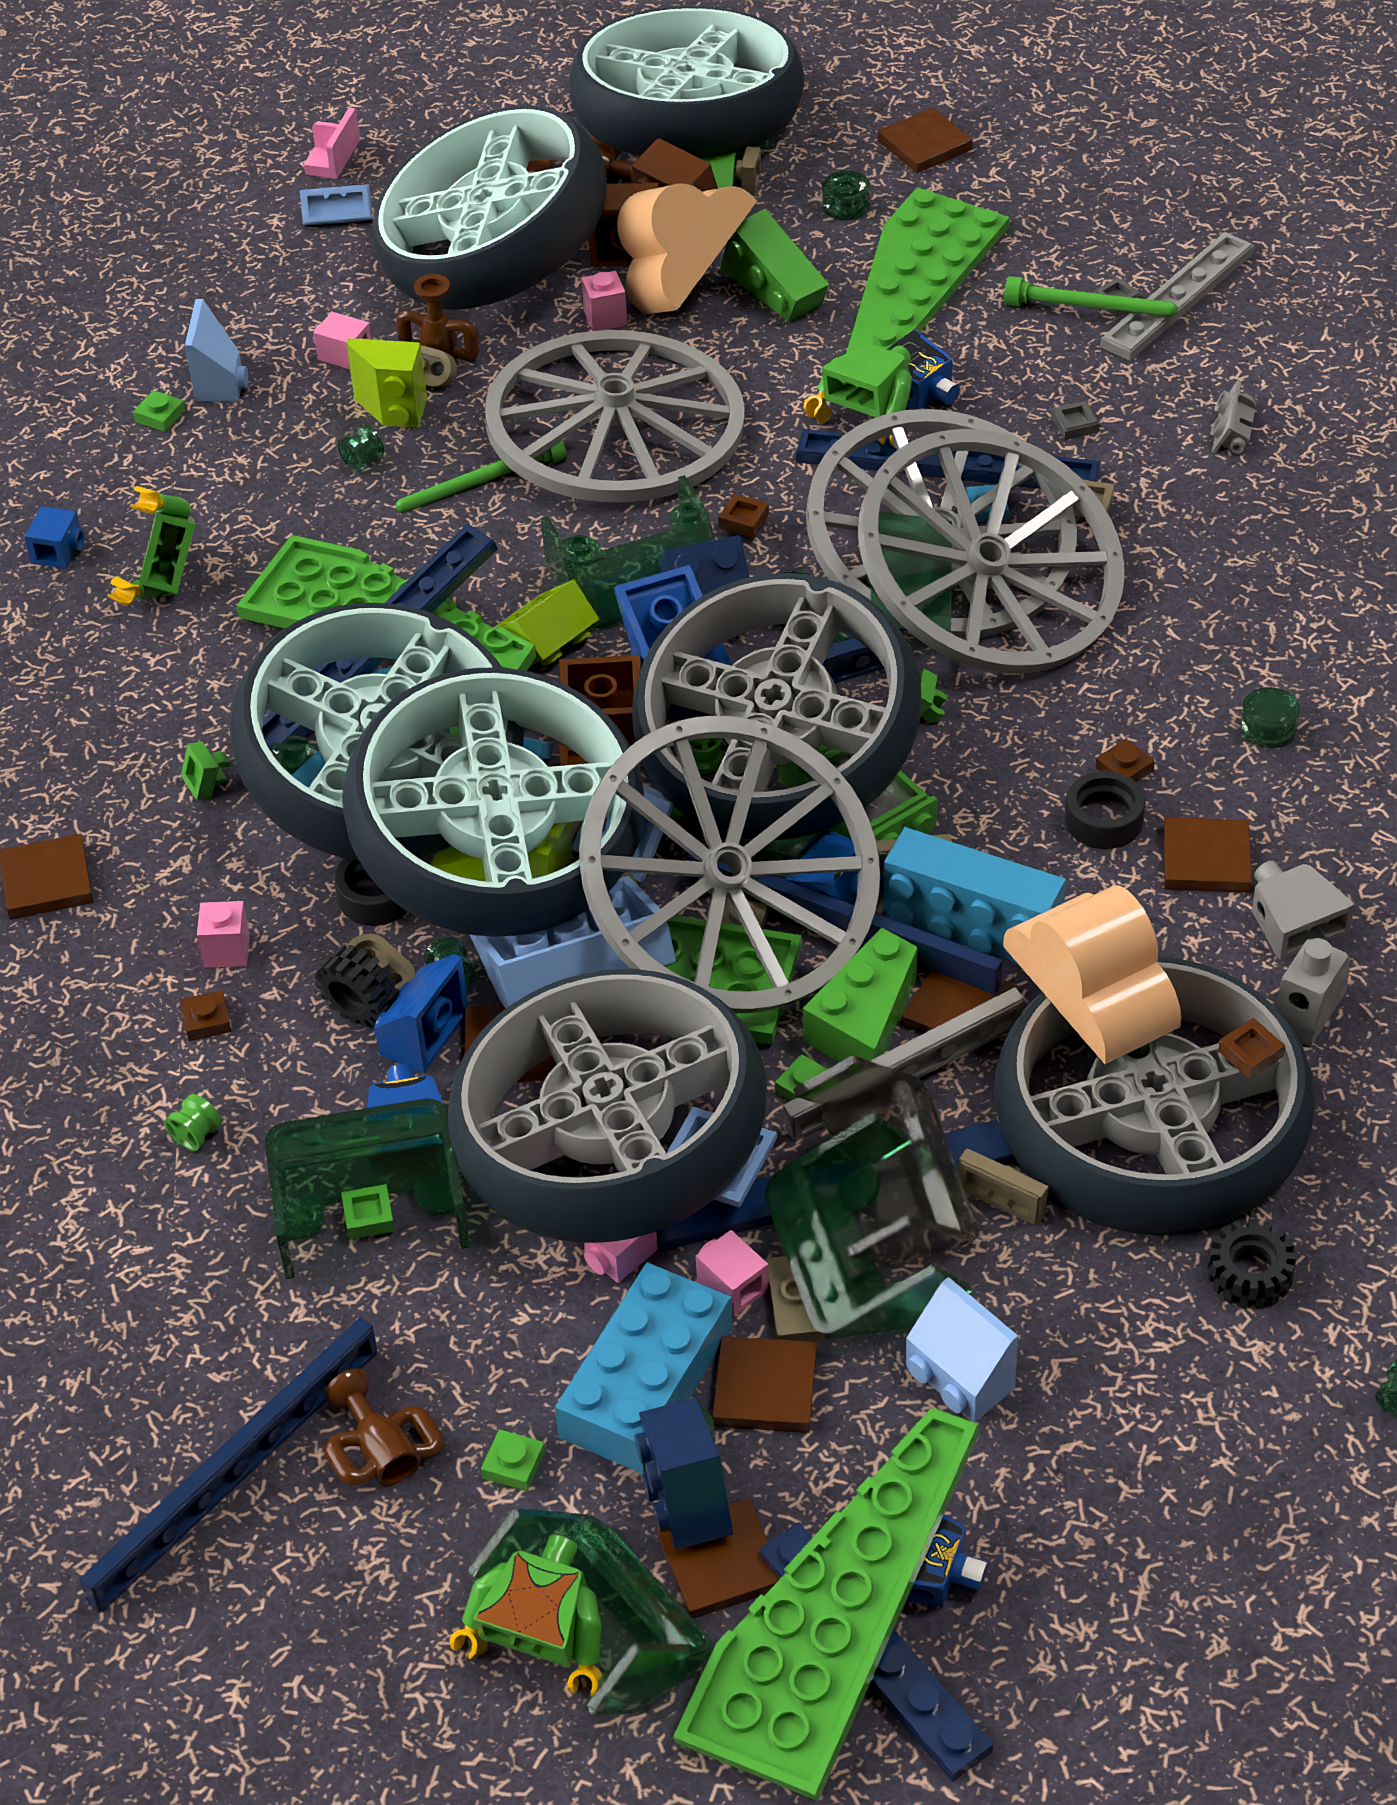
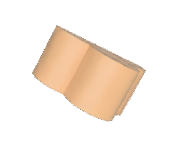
[617,184,757,315]
[1003,885,1181,1064]

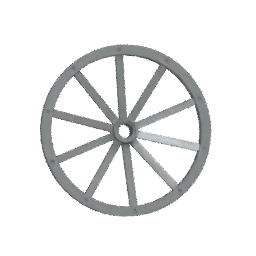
[485,330,744,502]
[806,409,1077,640]
[858,429,1124,674]
[579,716,880,1014]

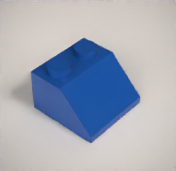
[374,954,468,1073]

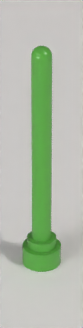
[1004,276,1178,317]
[396,440,567,513]

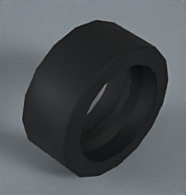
[1064,771,1146,849]
[334,858,408,926]

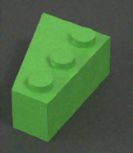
[720,209,829,322]
[803,928,917,1069]

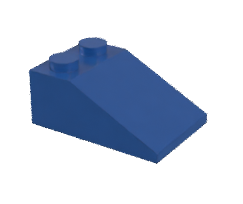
[614,565,732,686]

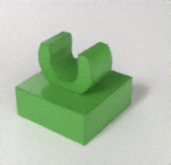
[919,669,947,723]
[181,742,231,801]

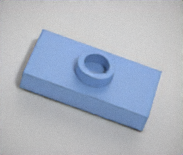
[300,184,373,226]

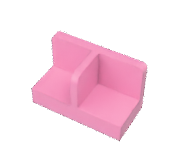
[304,108,360,179]

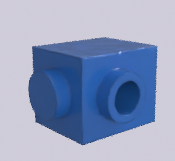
[24,506,85,569]

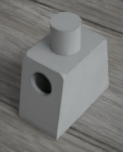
[1252,861,1354,960]
[1275,938,1349,1047]

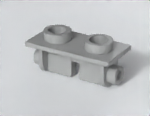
[1210,380,1256,454]

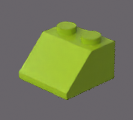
[346,338,427,427]
[493,579,599,667]

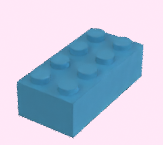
[883,827,1066,966]
[555,1262,733,1474]

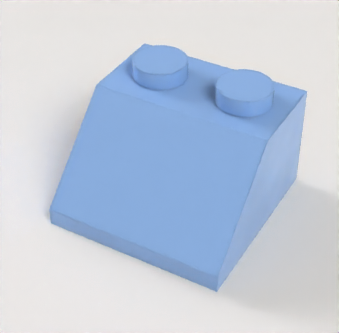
[906,1277,1018,1422]

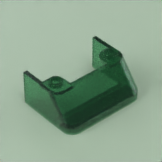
[541,475,716,631]
[265,1098,470,1280]
[765,1113,972,1338]
[467,1508,715,1715]

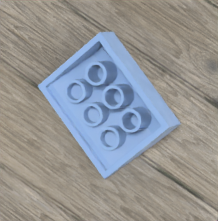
[469,876,676,1008]

